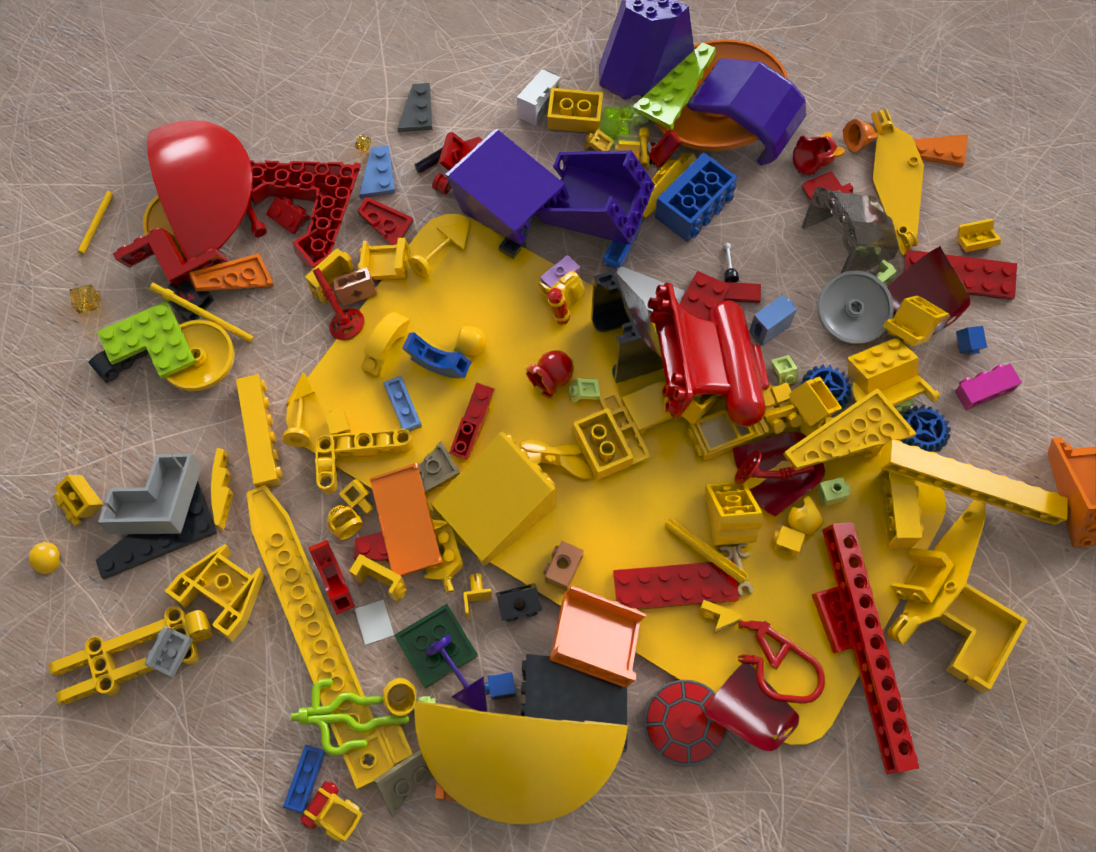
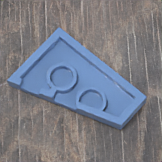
[359,145,395,198]

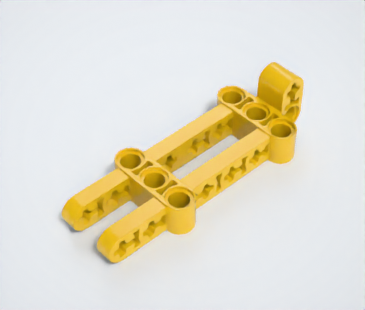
[48,606,213,705]

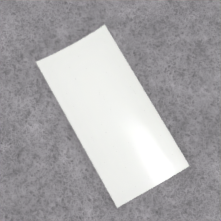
[616,266,685,312]

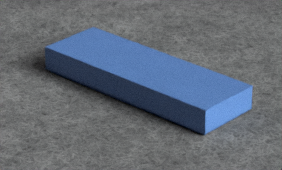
[383,376,422,432]

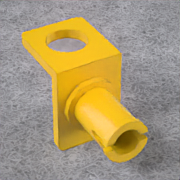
[463,573,492,621]

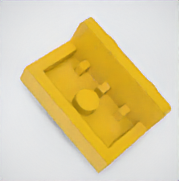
[957,218,1001,252]

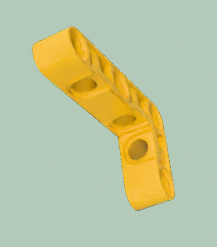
[315,429,413,495]

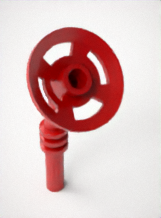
[313,268,365,340]
[735,450,815,485]

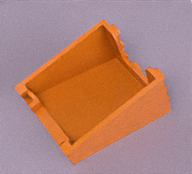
[1047,437,1096,547]

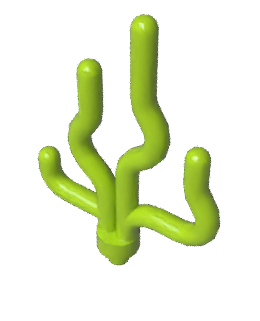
[291,679,409,756]

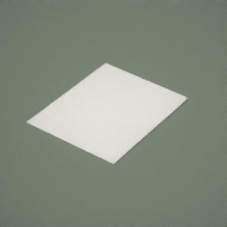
[355,600,394,645]

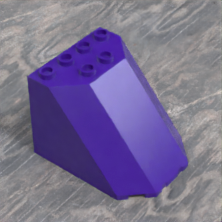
[599,0,694,100]

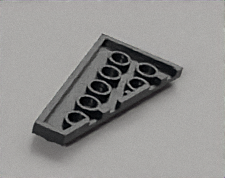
[96,481,217,580]

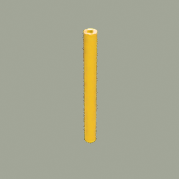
[77,191,114,255]

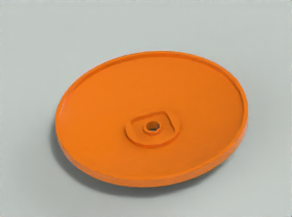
[655,39,789,152]

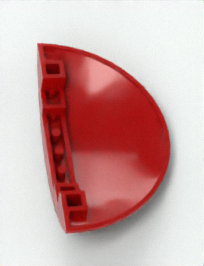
[147,120,253,260]

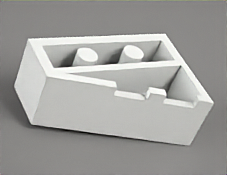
[516,70,560,126]

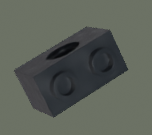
[496,583,542,622]

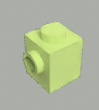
[817,477,850,507]

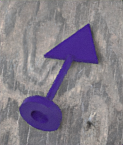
[425,634,487,712]

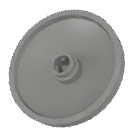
[817,271,894,345]

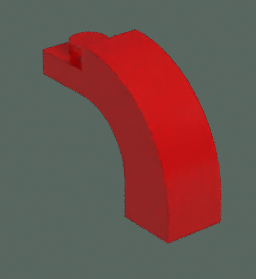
[309,540,355,615]

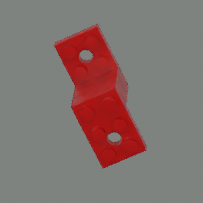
[113,227,228,286]

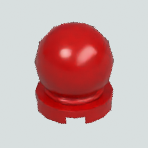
[526,350,574,398]

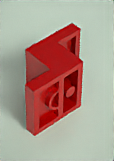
[438,131,483,171]

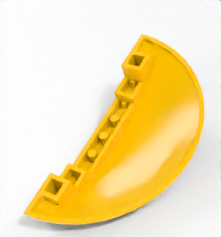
[415,701,628,824]

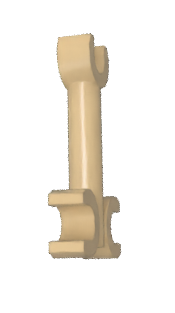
[719,543,753,597]

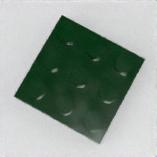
[394,604,478,689]

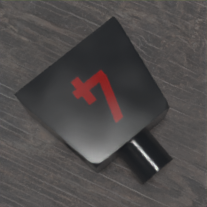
[167,281,214,322]

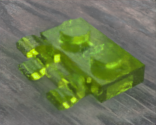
[600,106,633,139]

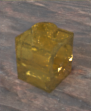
[69,284,101,314]

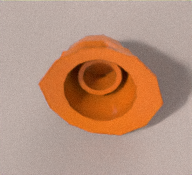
[842,119,878,153]

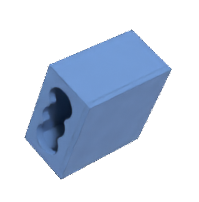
[749,295,797,346]

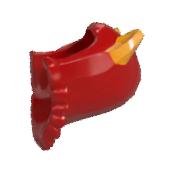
[793,132,845,176]

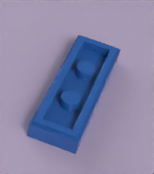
[283,745,326,814]

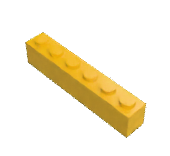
[236,374,283,488]

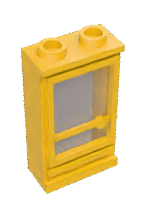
[687,409,770,462]

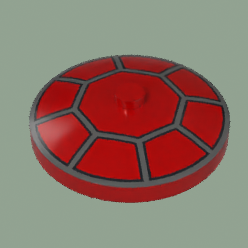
[644,680,728,766]

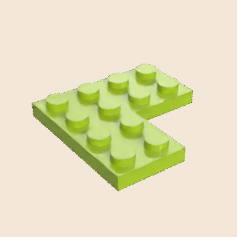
[97,300,197,379]

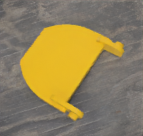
[853,375,940,406]

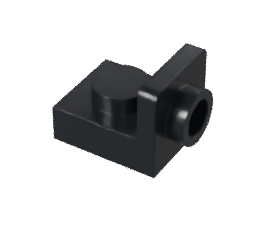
[498,237,526,259]

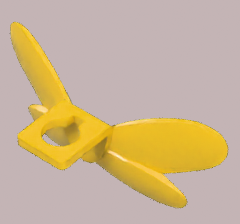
[520,440,593,480]

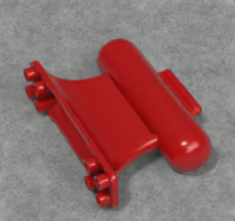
[647,283,769,427]

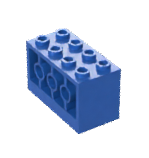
[655,152,737,242]

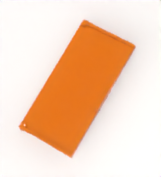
[370,463,443,576]

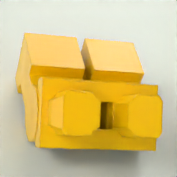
[763,383,801,434]

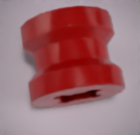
[432,173,451,195]

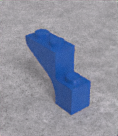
[602,219,644,269]

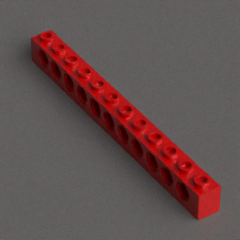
[822,522,919,775]

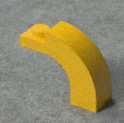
[361,312,410,376]

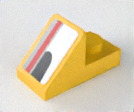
[699,600,743,634]

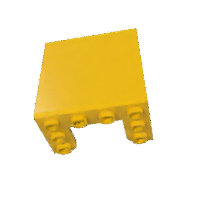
[431,431,556,567]

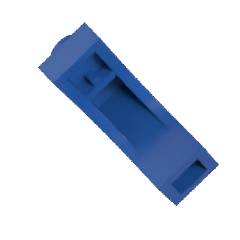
[402,332,472,378]

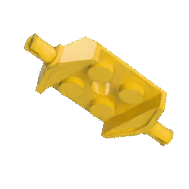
[424,507,463,594]

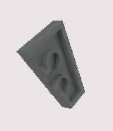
[397,83,433,132]

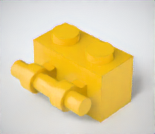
[53,475,104,527]

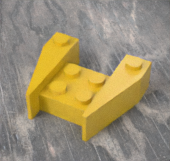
[165,544,265,642]

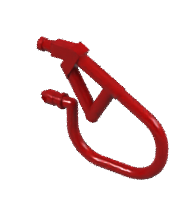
[738,620,825,704]

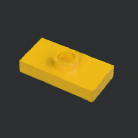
[378,724,413,766]

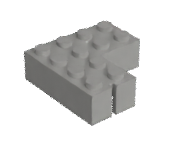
[98,453,202,534]

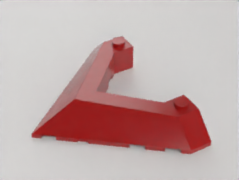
[250,160,362,269]

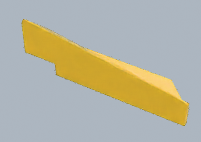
[642,153,697,218]

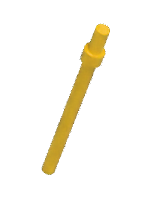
[149,283,254,343]

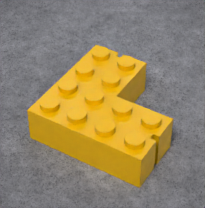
[936,583,1028,694]

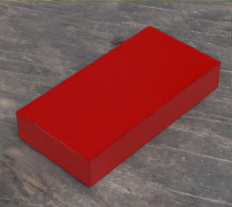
[648,130,682,168]
[724,282,761,303]

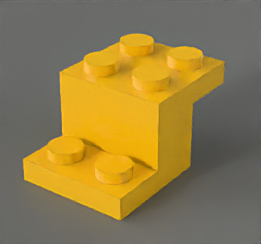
[883,295,949,346]

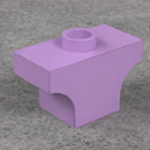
[540,255,580,288]

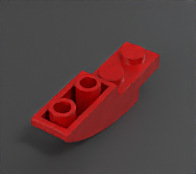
[449,382,495,460]

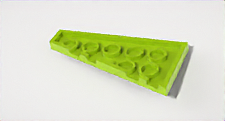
[633,43,716,130]

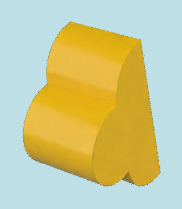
[705,482,762,546]

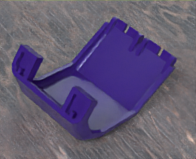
[686,58,806,165]

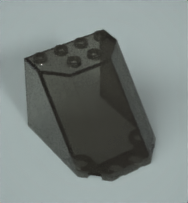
[802,187,899,274]

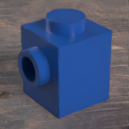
[956,326,987,355]
[484,672,516,700]

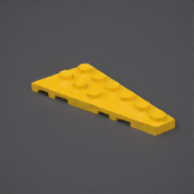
[783,388,917,470]

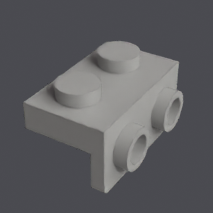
[145,626,193,677]

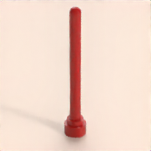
[246,202,267,238]

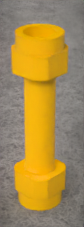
[639,128,649,169]

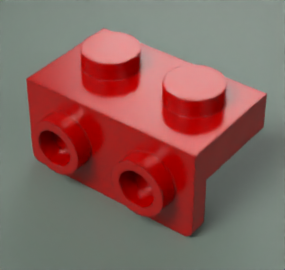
[266,196,311,234]

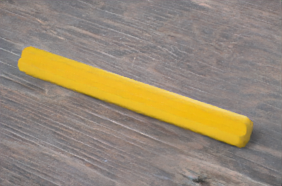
[665,518,748,584]

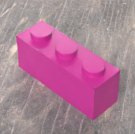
[955,363,1022,410]

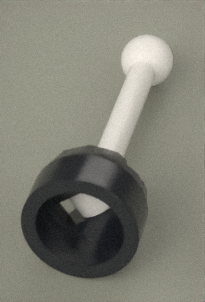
[724,243,739,282]

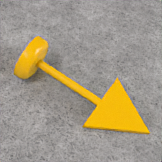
[409,221,470,278]
[282,372,315,447]

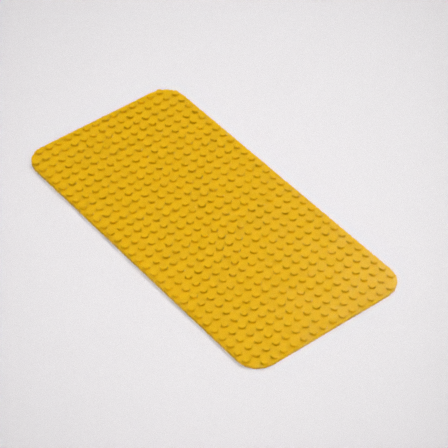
[286,214,947,745]

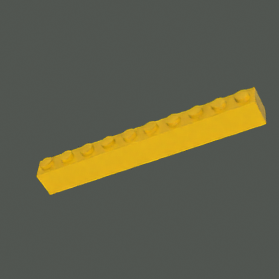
[880,440,1068,525]

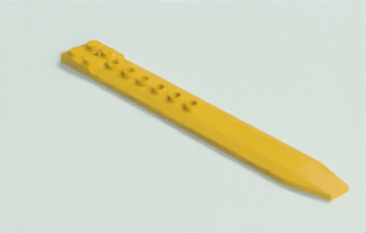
[247,484,394,790]

